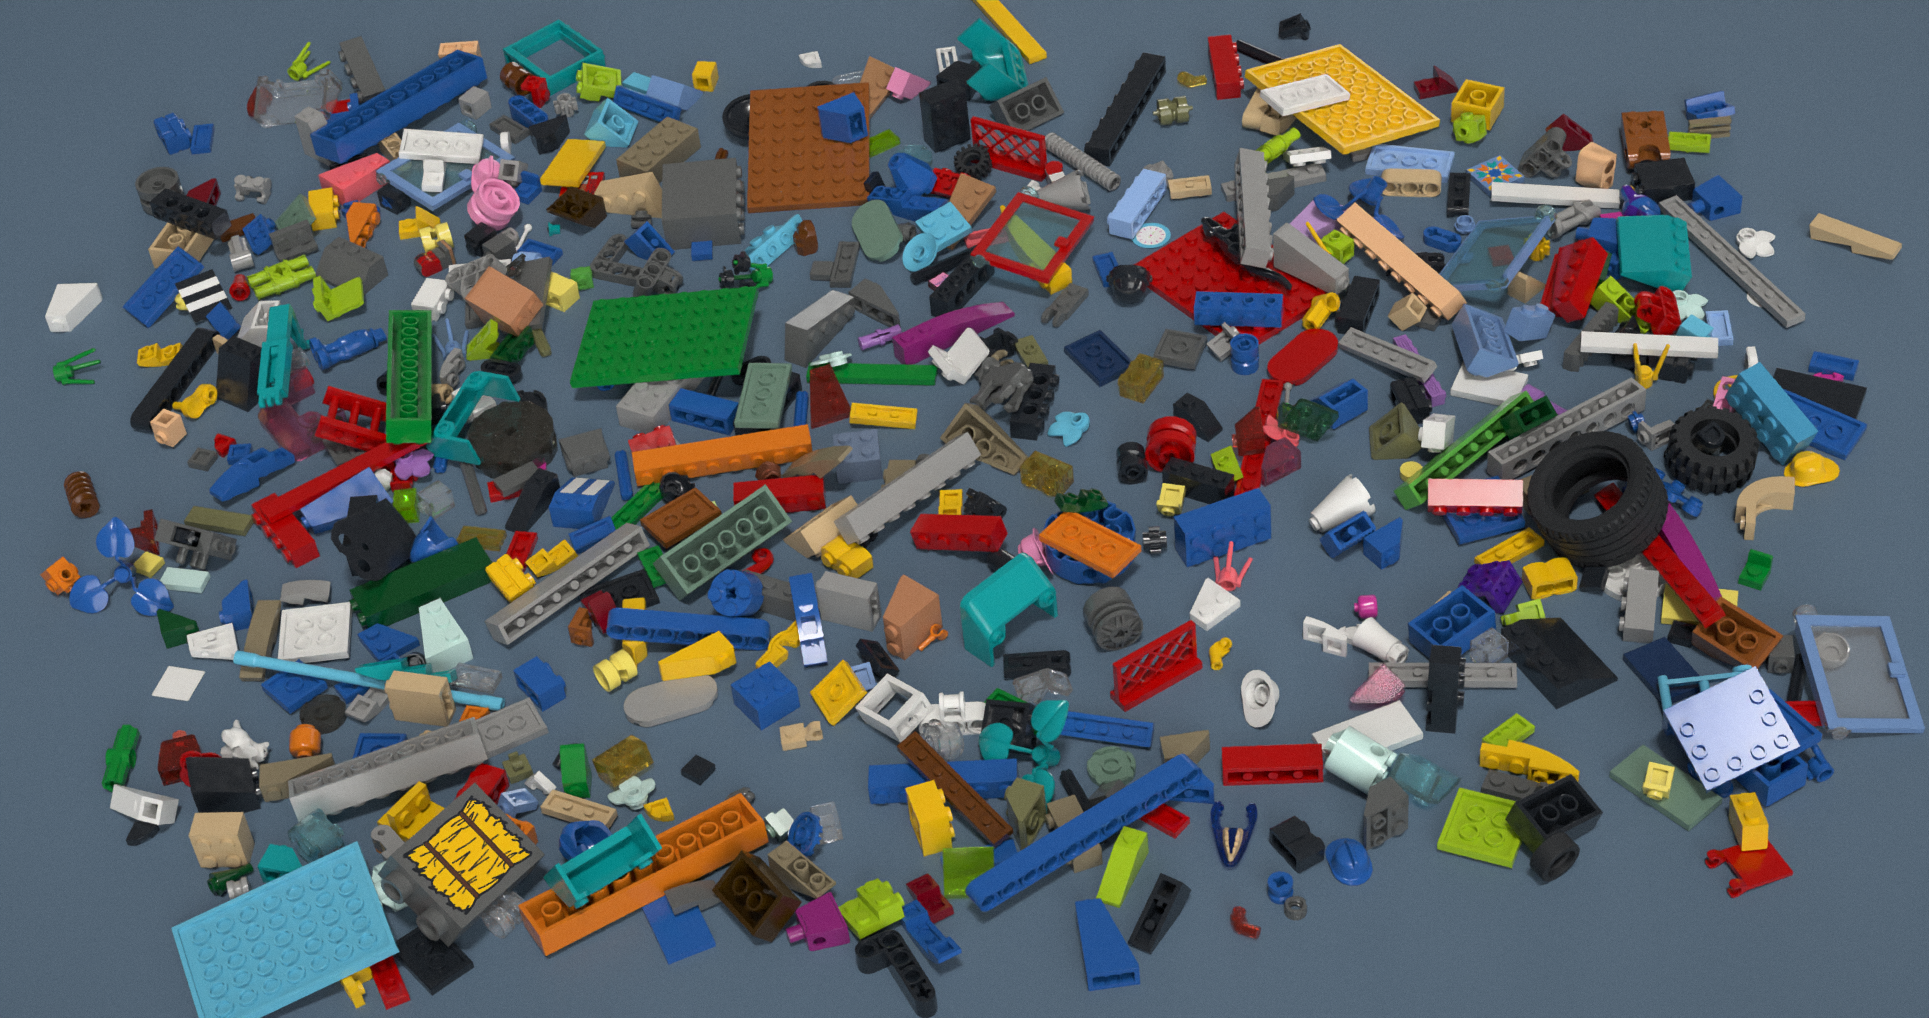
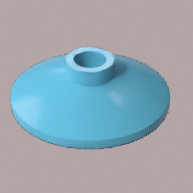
[902,233,938,272]

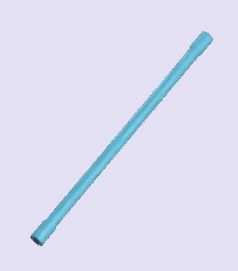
[233,650,505,711]

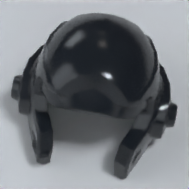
[1106,265,1153,304]

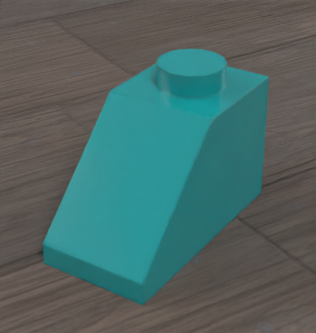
[257,844,302,883]

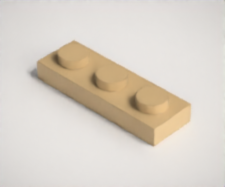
[540,789,618,829]

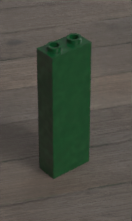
[348,537,492,629]

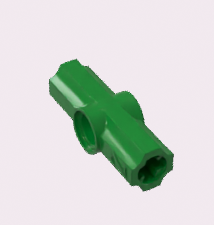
[102,725,140,793]

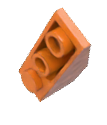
[346,202,380,248]

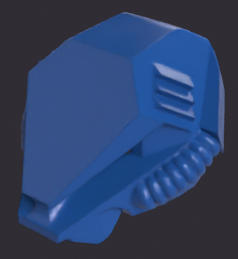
[559,820,613,861]

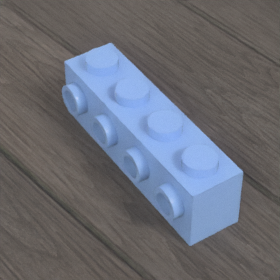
[1107,169,1167,239]

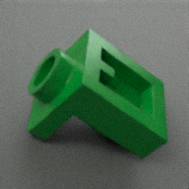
[1738,549,1773,591]

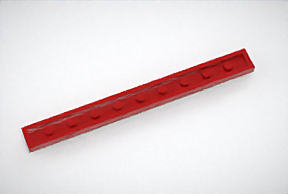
[1594,482,1726,629]

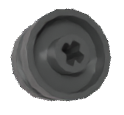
[135,167,184,215]

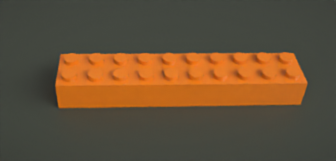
[518,793,769,956]

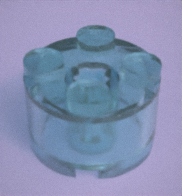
[288,808,345,864]

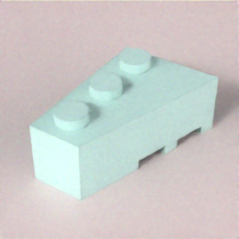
[419,598,473,672]

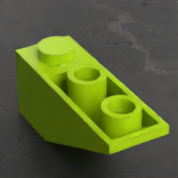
[1590,276,1651,334]

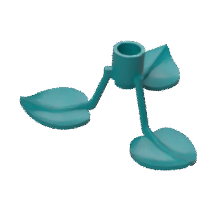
[978,700,1069,811]

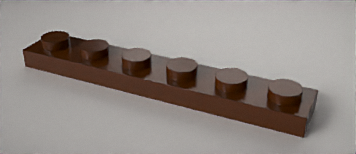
[897,731,1014,848]

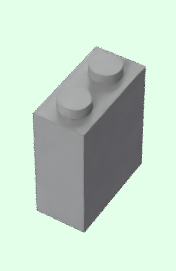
[815,571,882,632]

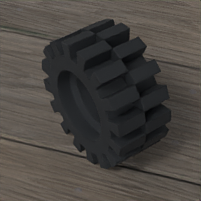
[953,143,992,181]

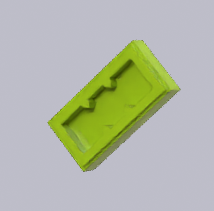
[1668,131,1711,153]
[1210,446,1243,481]
[1482,713,1535,747]

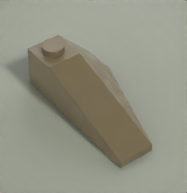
[940,403,1029,475]

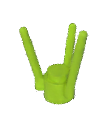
[287,42,331,81]

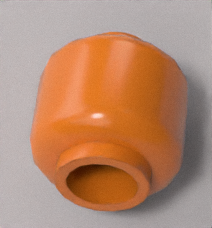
[289,724,321,759]

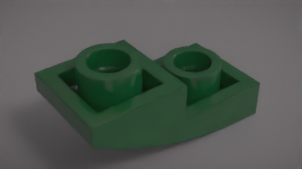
[1054,488,1108,513]

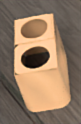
[1575,142,1617,189]

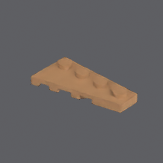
[860,56,895,119]
[946,173,997,250]

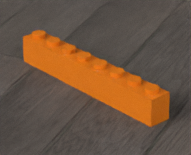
[632,424,813,486]

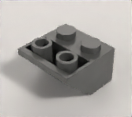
[1364,776,1409,851]

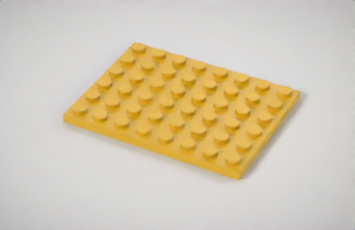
[1245,44,1440,155]

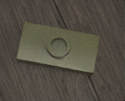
[1015,335,1048,368]

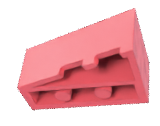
[318,153,390,206]

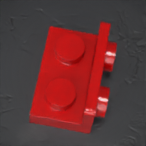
[930,167,971,198]

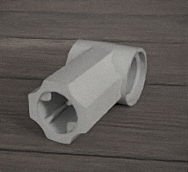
[228,235,254,272]

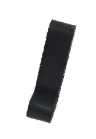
[855,929,938,1018]

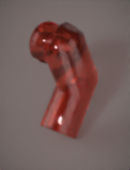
[1230,906,1261,939]

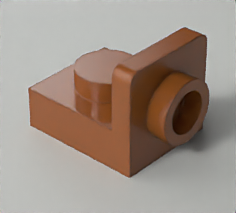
[568,607,594,647]

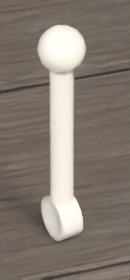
[515,224,532,252]

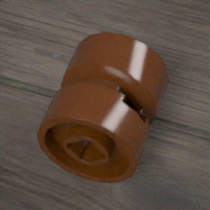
[500,62,534,96]

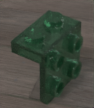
[1278,398,1339,442]

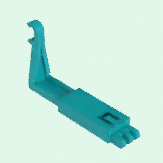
[257,303,310,409]

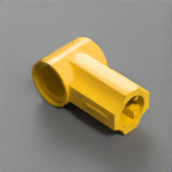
[1302,292,1340,330]

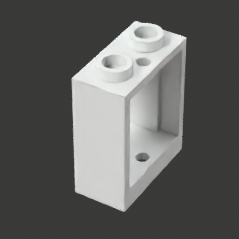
[855,674,934,743]

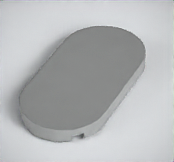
[624,675,718,727]

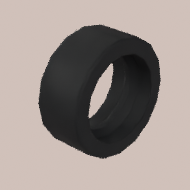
[1529,832,1580,882]

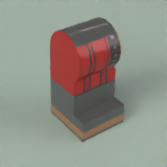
[414,239,457,277]

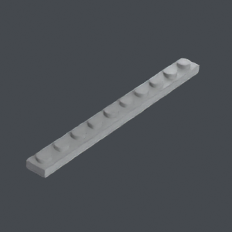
[1659,195,1806,328]

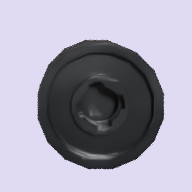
[1116,442,1148,485]

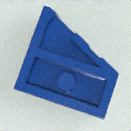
[357,623,420,662]

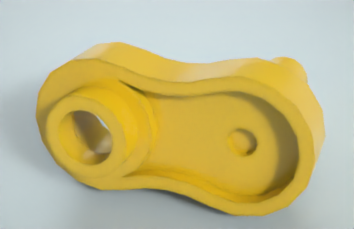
[172,384,217,418]

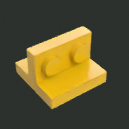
[377,781,445,842]

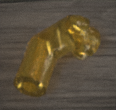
[1177,71,1207,88]

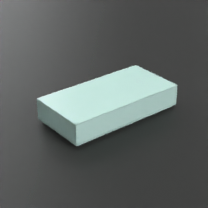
[160,567,211,593]

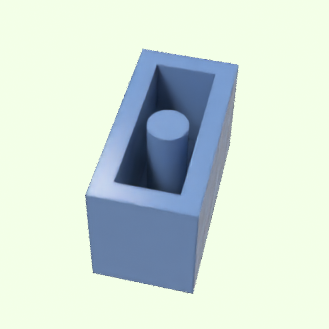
[1504,303,1555,341]

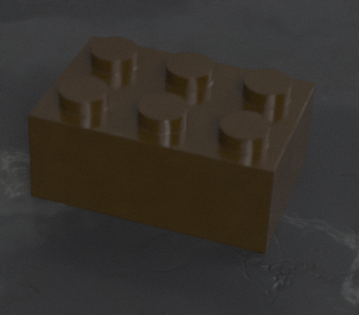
[712,850,802,942]

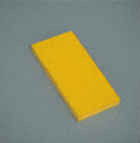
[540,139,606,187]

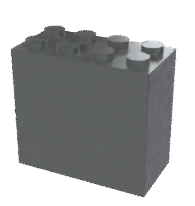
[662,158,745,250]

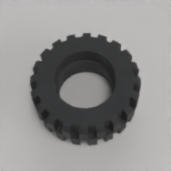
[1666,406,1759,494]

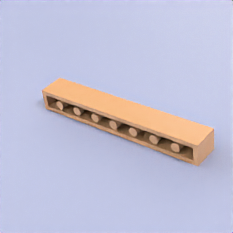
[1337,203,1467,320]

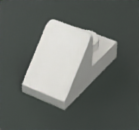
[422,159,446,192]

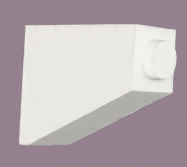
[45,283,103,332]

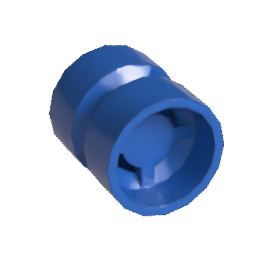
[1230,333,1259,375]

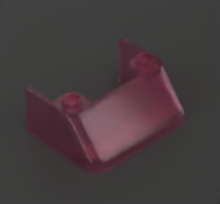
[258,366,348,461]

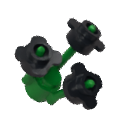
[718,251,773,289]

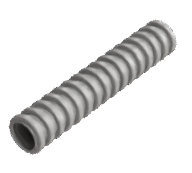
[1045,132,1121,191]

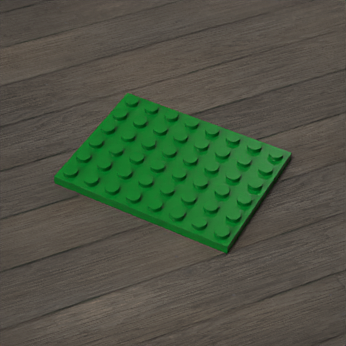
[570,286,759,388]

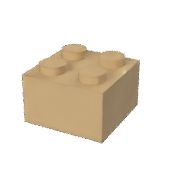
[189,812,255,868]

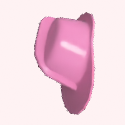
[471,156,500,193]
[1018,528,1054,575]

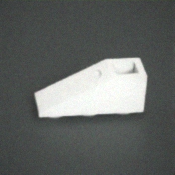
[110,784,179,825]

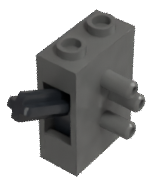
[154,518,237,570]

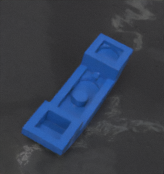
[899,899,962,964]

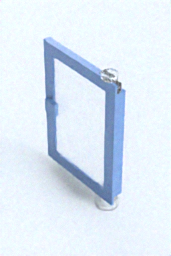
[1792,605,1925,740]

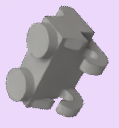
[234,175,272,204]

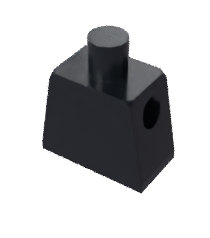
[936,60,981,102]

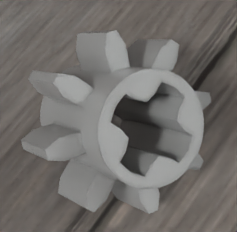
[553,93,578,118]

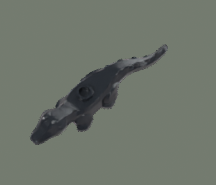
[1201,217,1292,290]

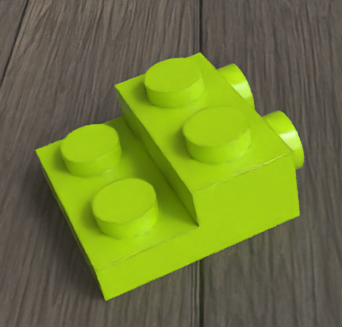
[576,63,621,101]
[838,878,905,939]

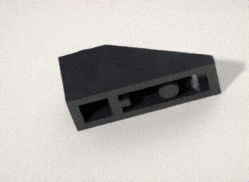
[505,468,560,533]
[1127,873,1191,954]

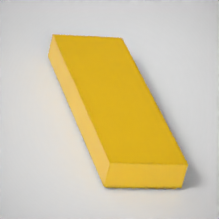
[849,403,917,429]
[1474,527,1545,564]

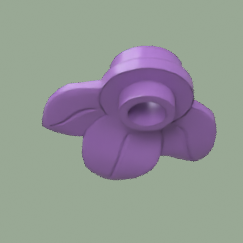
[394,449,434,480]

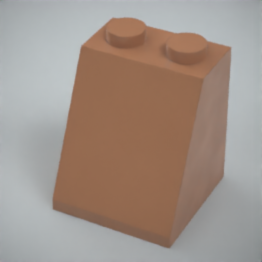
[465,266,543,337]
[883,575,943,660]

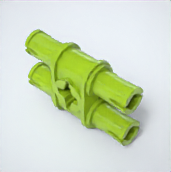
[1255,127,1301,164]
[246,254,316,300]

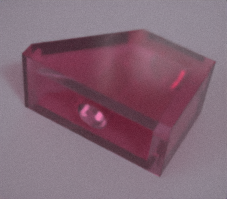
[1261,437,1301,487]
[1349,663,1406,703]

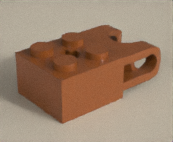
[1620,111,1671,169]

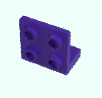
[1458,560,1523,614]

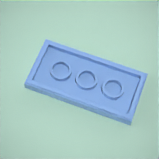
[1365,144,1455,183]

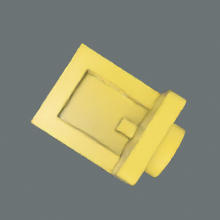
[1156,483,1186,516]
[1642,762,1675,800]

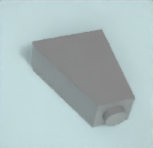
[294,106,334,166]

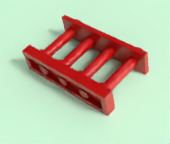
[315,386,386,451]

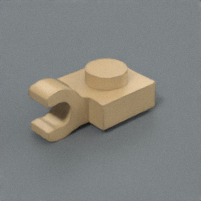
[780,721,823,751]

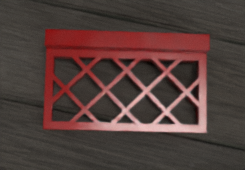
[970,116,1047,182]
[1110,620,1203,712]

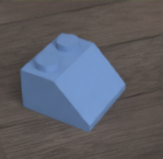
[646,75,703,111]

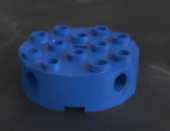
[1044,501,1136,584]

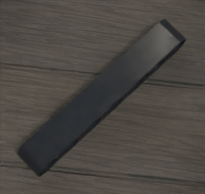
[130,327,221,432]

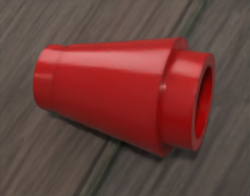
[229,274,250,301]

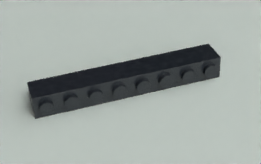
[1084,52,1166,167]

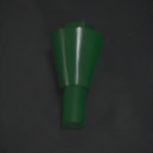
[207,863,254,896]

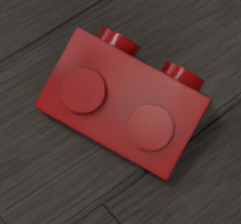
[628,425,677,452]

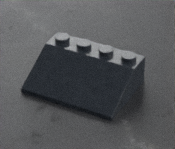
[1500,618,1618,709]

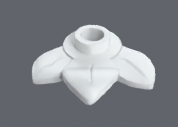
[1736,228,1775,258]

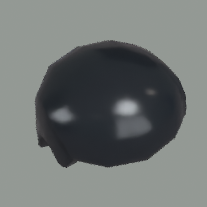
[659,472,695,502]

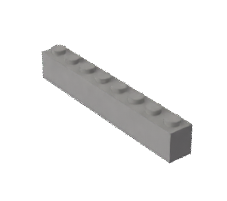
[1234,148,1274,268]
[834,432,981,545]
[484,523,650,645]

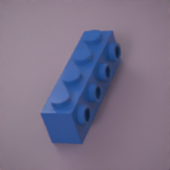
[1194,291,1283,328]

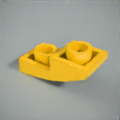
[137,343,182,367]

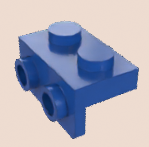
[1684,90,1735,120]

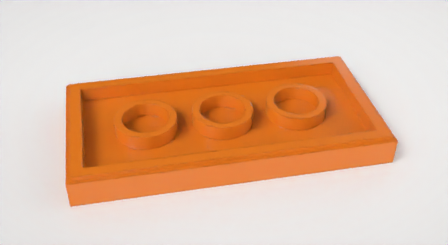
[1039,512,1142,578]

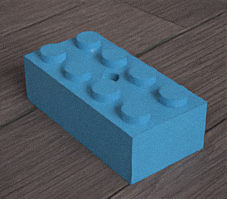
[1725,362,1818,466]

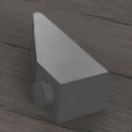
[848,278,901,328]

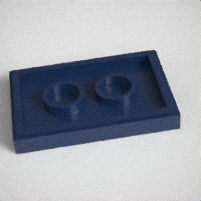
[1064,330,1136,387]
[1623,637,1700,704]

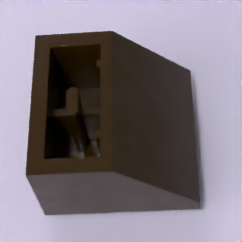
[546,186,607,228]

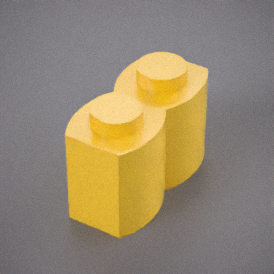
[821,534,873,578]
[1522,557,1578,599]

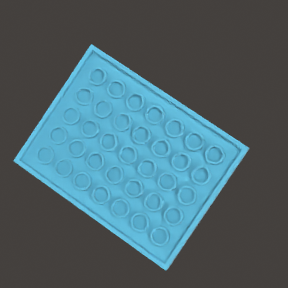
[171,841,400,1018]

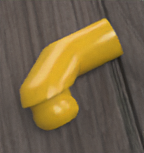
[1209,637,1232,670]

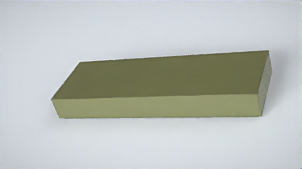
[184,506,254,536]

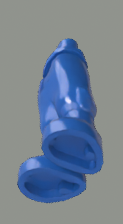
[309,328,387,371]

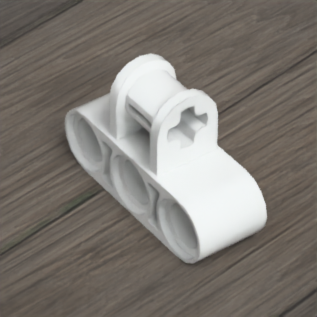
[919,691,986,737]

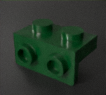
[490,326,535,363]

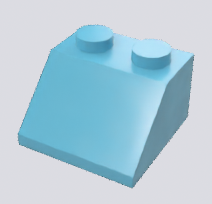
[584,98,639,148]

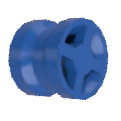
[1267,871,1293,904]

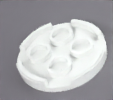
[1604,553,1667,601]

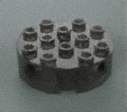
[467,401,558,479]

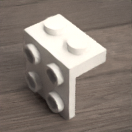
[928,328,989,385]

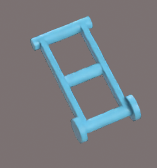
[1657,665,1752,710]

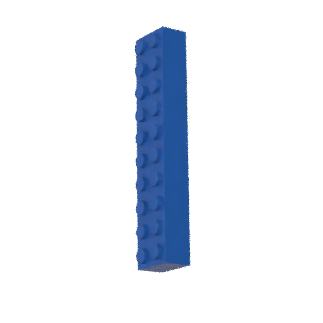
[310,50,487,164]

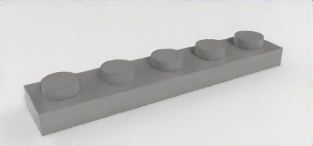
[1221,164,1326,202]
[1338,327,1437,383]

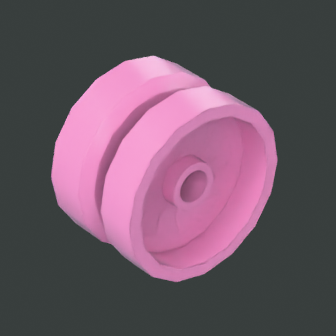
[467,178,520,231]

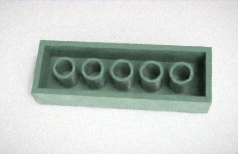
[653,485,792,601]

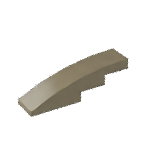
[781,446,853,478]
[239,600,281,681]

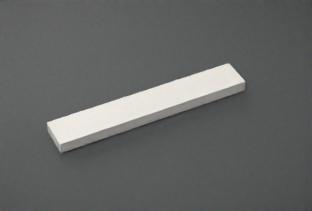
[1491,182,1620,209]
[1581,331,1718,358]

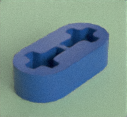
[1423,226,1462,253]

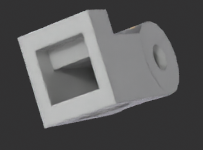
[371,825,404,861]

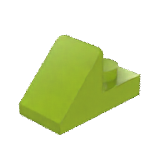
[466,319,500,361]

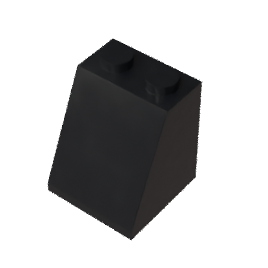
[216,336,272,412]
[185,757,263,813]

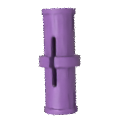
[858,324,902,351]

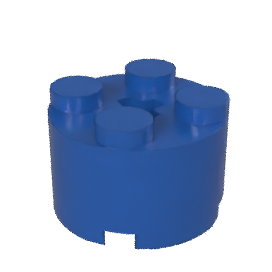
[708,569,764,618]

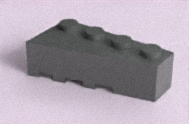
[338,36,386,103]
[785,290,855,368]

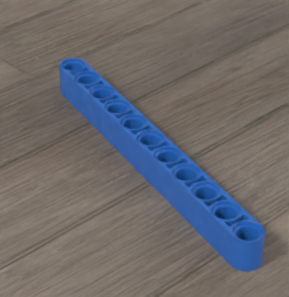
[965,754,1202,912]

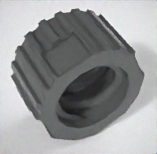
[1284,896,1307,921]

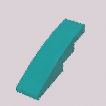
[355,657,457,683]

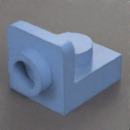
[497,788,538,818]

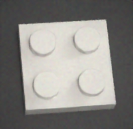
[1283,146,1331,167]

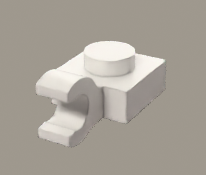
[1509,350,1543,371]

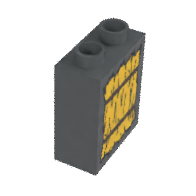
[378,783,545,947]

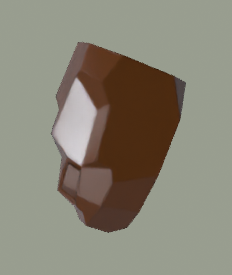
[793,220,818,256]

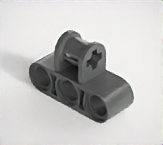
[1518,127,1572,178]
[632,248,683,297]

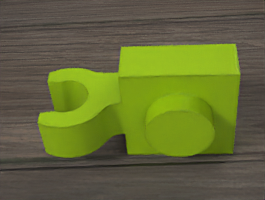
[1500,599,1546,626]

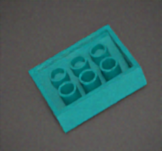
[1616,215,1692,292]

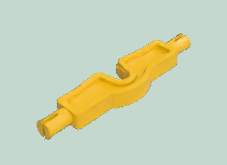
[755,620,800,669]

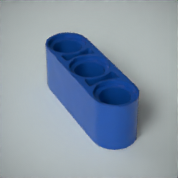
[508,95,549,129]

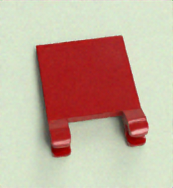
[1705,840,1793,898]

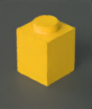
[692,61,719,92]

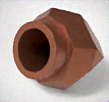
[755,461,781,480]

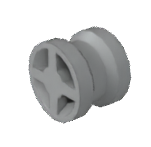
[226,876,251,900]

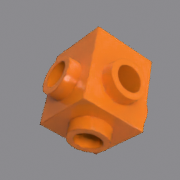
[40,557,81,595]

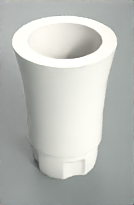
[1352,617,1409,663]

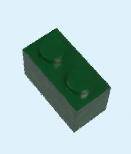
[1500,395,1558,440]

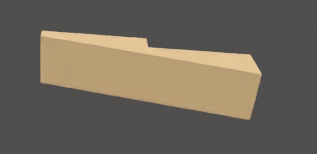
[1809,213,1902,260]

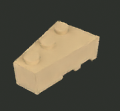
[594,172,662,218]

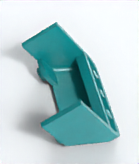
[957,18,1028,101]
[426,371,520,465]
[960,552,1058,667]
[543,814,662,909]

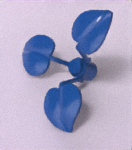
[1313,176,1405,239]
[69,517,174,616]

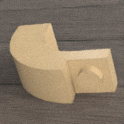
[1735,476,1795,540]

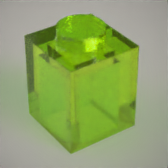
[393,488,421,523]

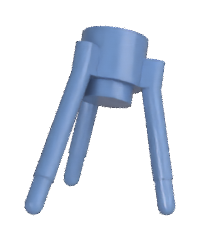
[432,318,469,360]

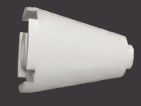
[1309,474,1376,533]

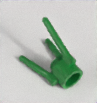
[53,348,101,385]

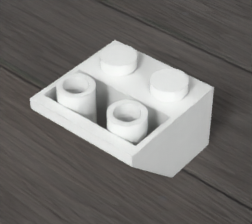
[238,300,281,347]

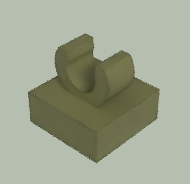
[502,751,533,784]

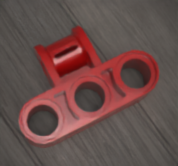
[1634,286,1681,336]

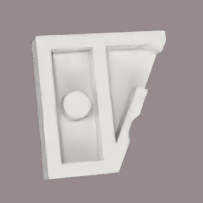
[1190,578,1240,631]
[187,623,239,660]

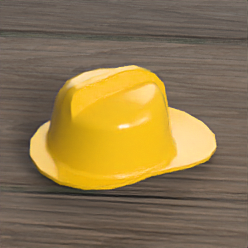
[1784,451,1840,487]

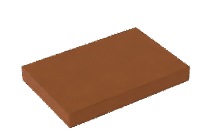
[640,487,722,549]

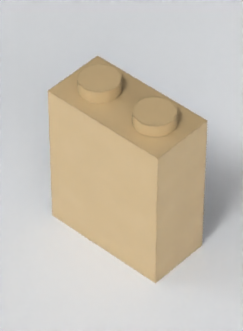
[385,671,456,727]

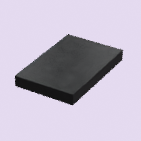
[580,569,660,627]
[393,927,474,996]

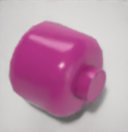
[1354,595,1378,619]

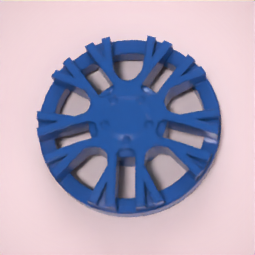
[787,812,823,857]

